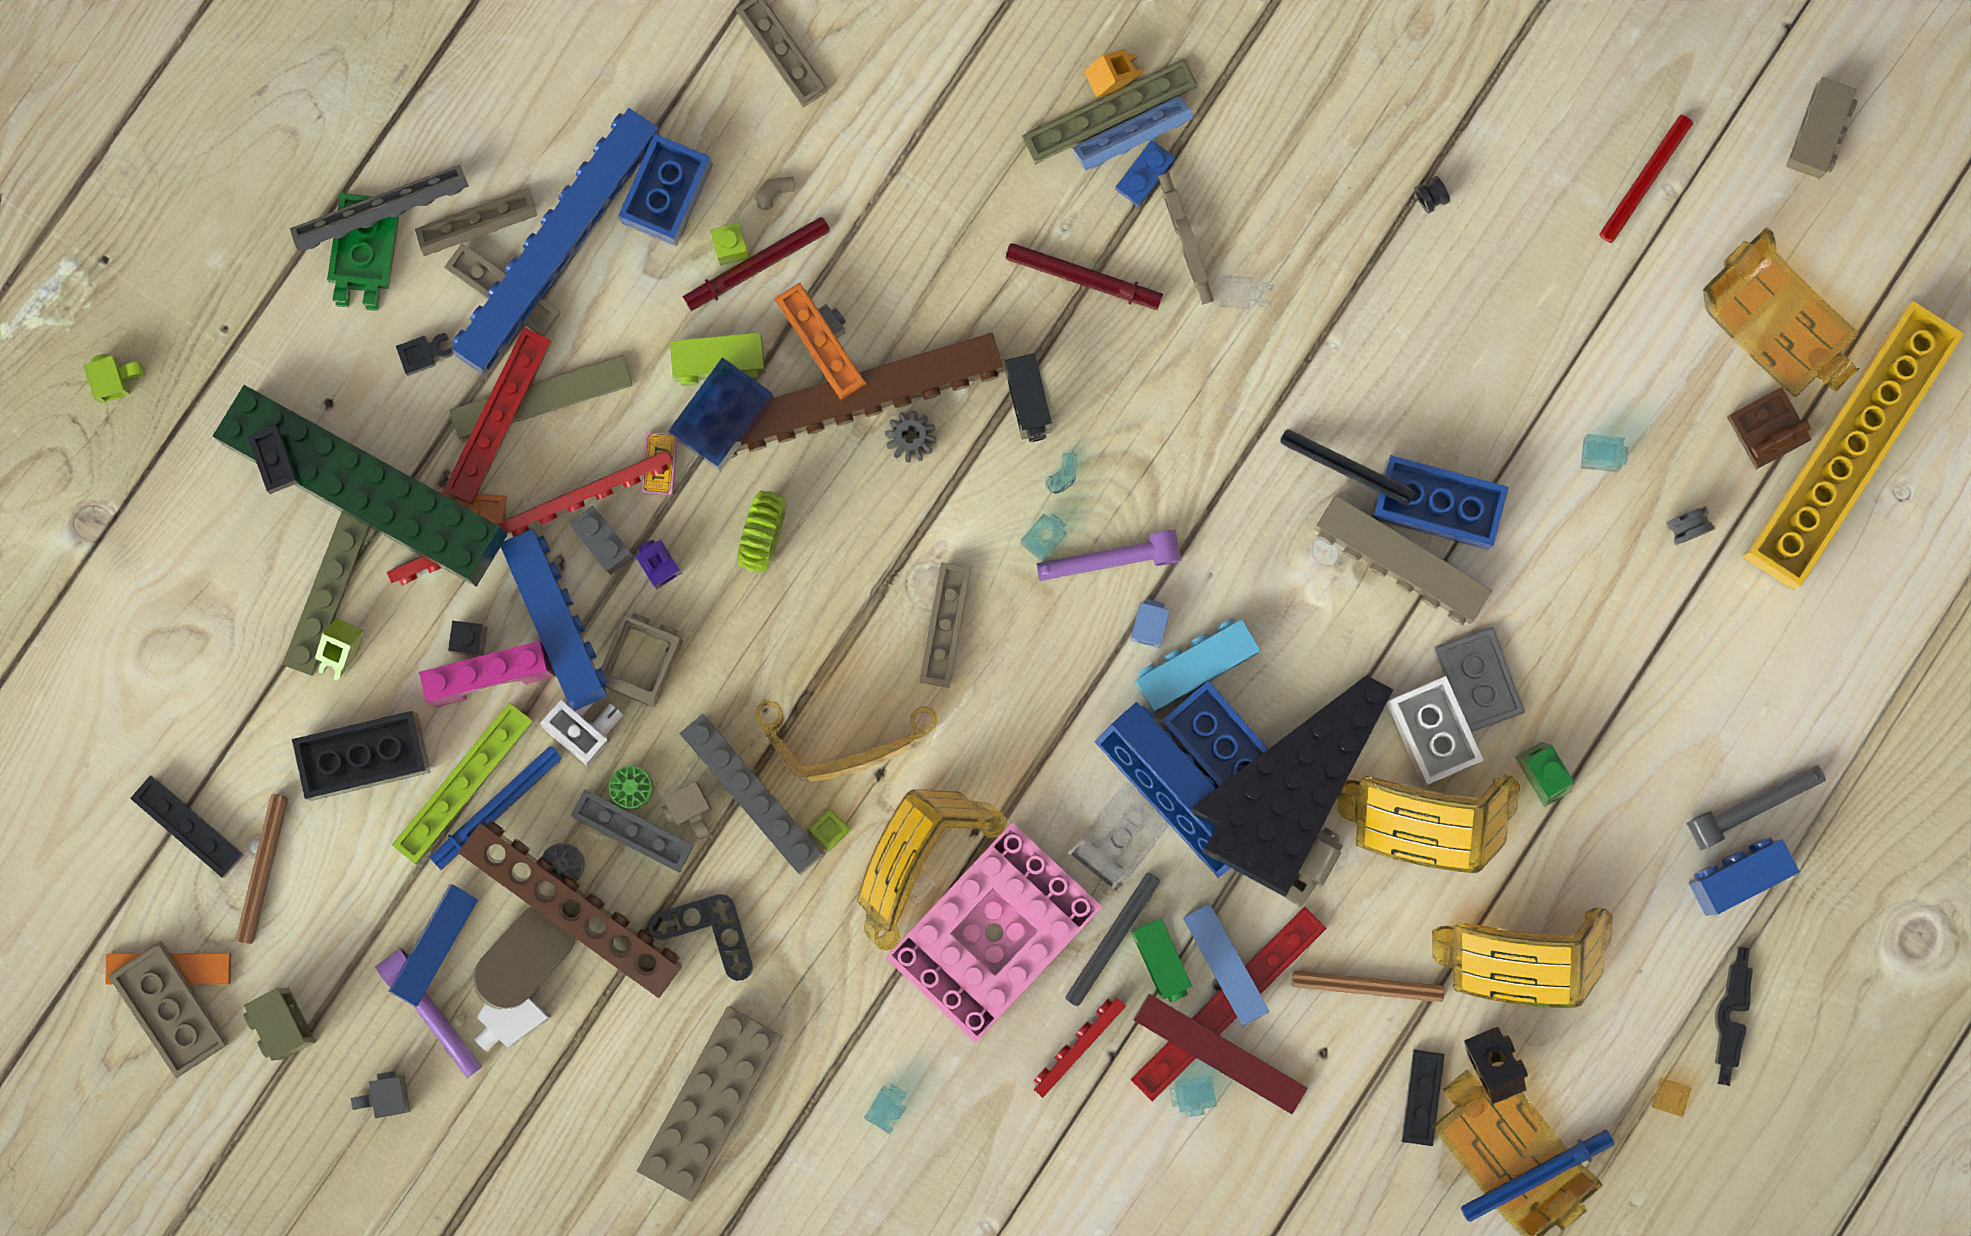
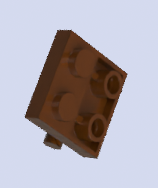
[1727,387,1812,470]

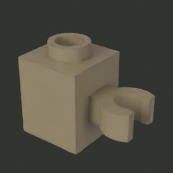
[661,781,712,839]

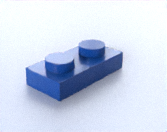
[1115,140,1176,207]

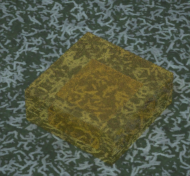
[1651,1078,1692,1117]

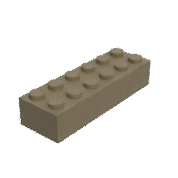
[637,1006,783,1202]

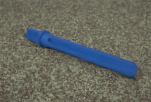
[430,746,562,870]
[1461,1129,1615,1222]

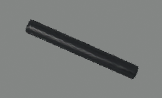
[1280,429,1414,505]

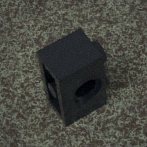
[1464,1026,1528,1105]

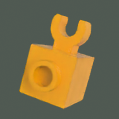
[1084,49,1144,97]

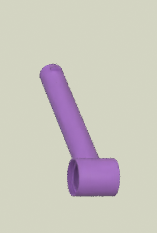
[1036,530,1181,581]
[375,948,482,1078]

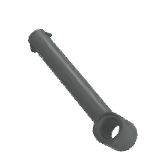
[1686,765,1826,851]

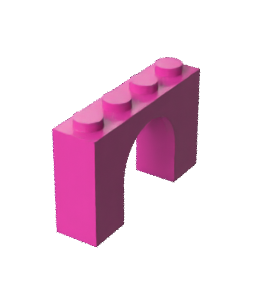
[419,641,556,708]

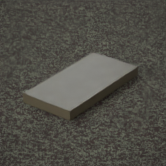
[108,941,230,1078]

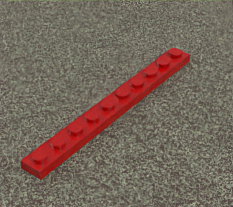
[386,449,673,585]

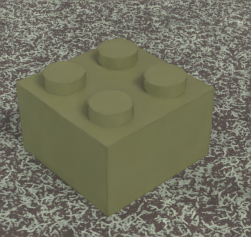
[244,988,316,1061]

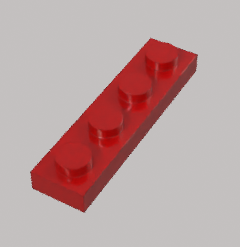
[1033,998,1126,1098]

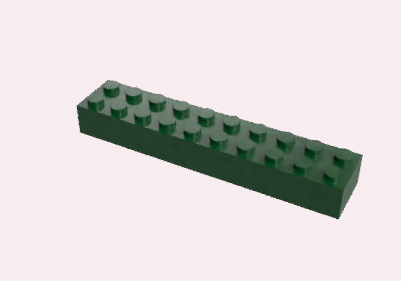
[212,385,508,587]

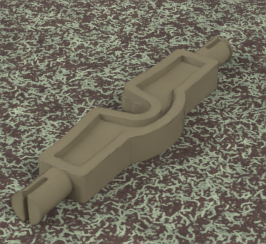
[1158,173,1214,305]

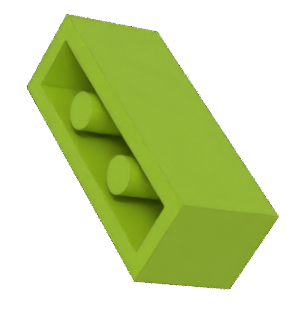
[670,332,765,386]

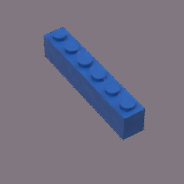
[501,528,608,711]

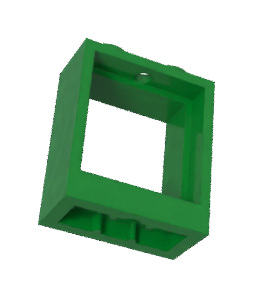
[1131,918,1192,1002]

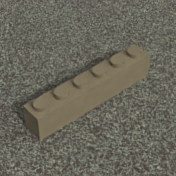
[1314,495,1492,625]

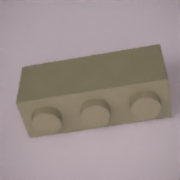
[1786,77,1858,179]

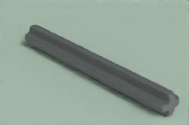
[1065,873,1160,1007]

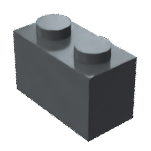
[569,505,634,575]

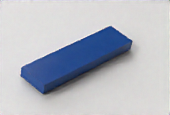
[388,884,478,1007]

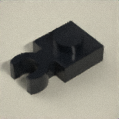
[396,333,454,376]

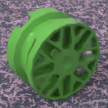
[609,766,654,810]

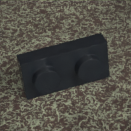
[247,425,299,494]

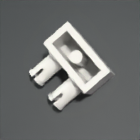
[540,700,624,767]

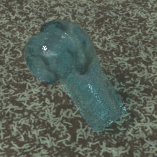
[1045,453,1077,494]

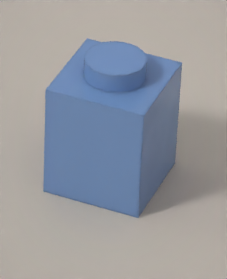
[1130,599,1170,648]

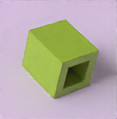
[710,222,749,266]

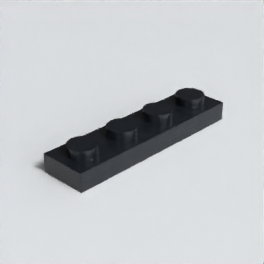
[130,775,244,878]

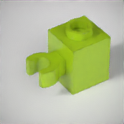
[83,354,145,404]
[315,618,364,680]

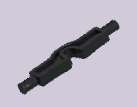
[1715,946,1753,1086]

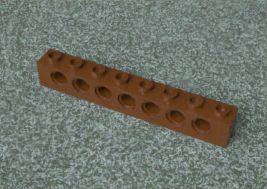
[458,820,682,998]

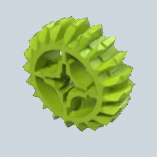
[737,490,787,573]

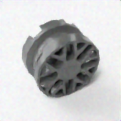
[1666,506,1716,545]
[542,843,585,885]

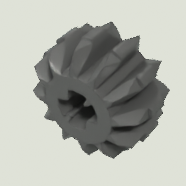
[885,411,937,463]

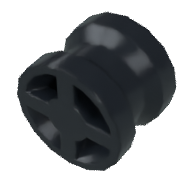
[1414,176,1450,214]

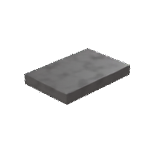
[1434,627,1525,732]

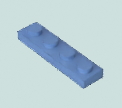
[1072,95,1193,170]

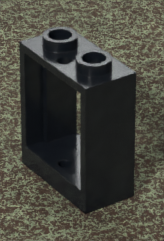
[1005,353,1052,442]

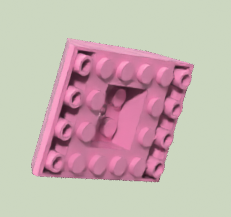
[885,822,1102,1043]

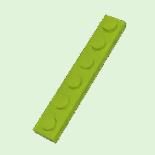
[392,702,534,864]

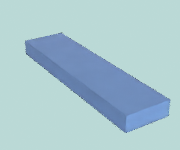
[1183,903,1270,1027]

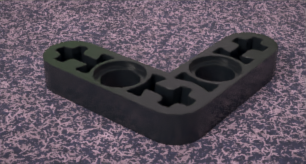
[648,894,753,981]

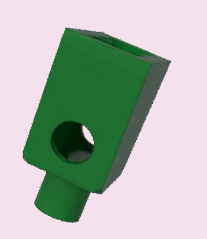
[1515,742,1574,807]

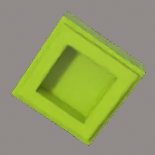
[808,808,851,851]

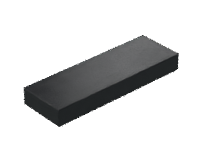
[1401,1050,1445,1146]

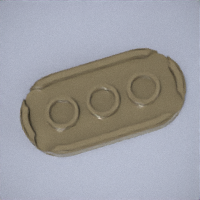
[473,906,576,1010]

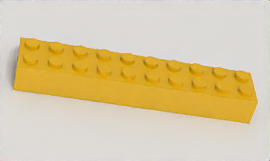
[1742,301,1964,590]

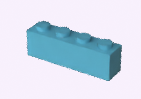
[1135,618,1260,713]

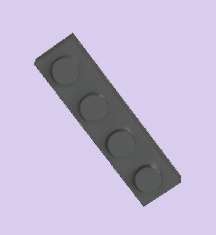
[571,789,694,873]

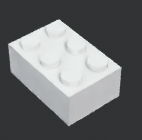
[1386,676,1484,787]

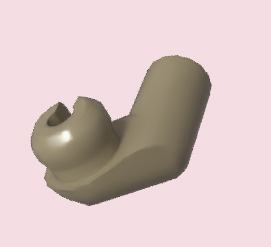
[755,177,795,210]

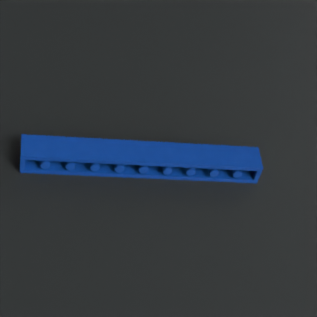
[452,108,660,376]

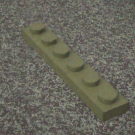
[282,512,370,676]

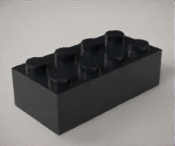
[292,711,431,801]

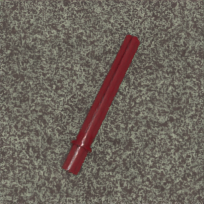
[682,217,830,312]
[1005,243,1163,311]

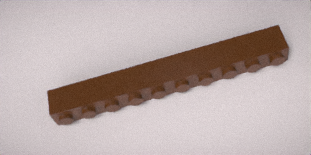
[702,332,1003,461]

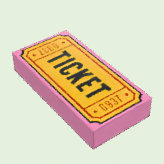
[642,432,678,496]

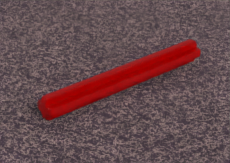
[1599,114,1693,243]

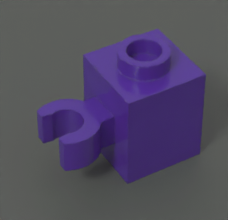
[634,539,682,590]

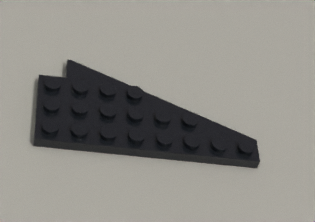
[1190,675,1394,897]

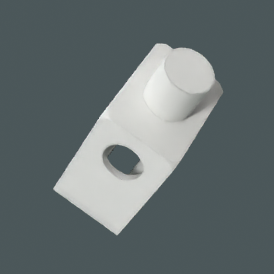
[474,996,551,1052]

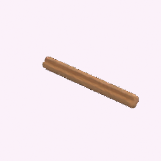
[236,794,288,944]
[1292,971,1445,1002]

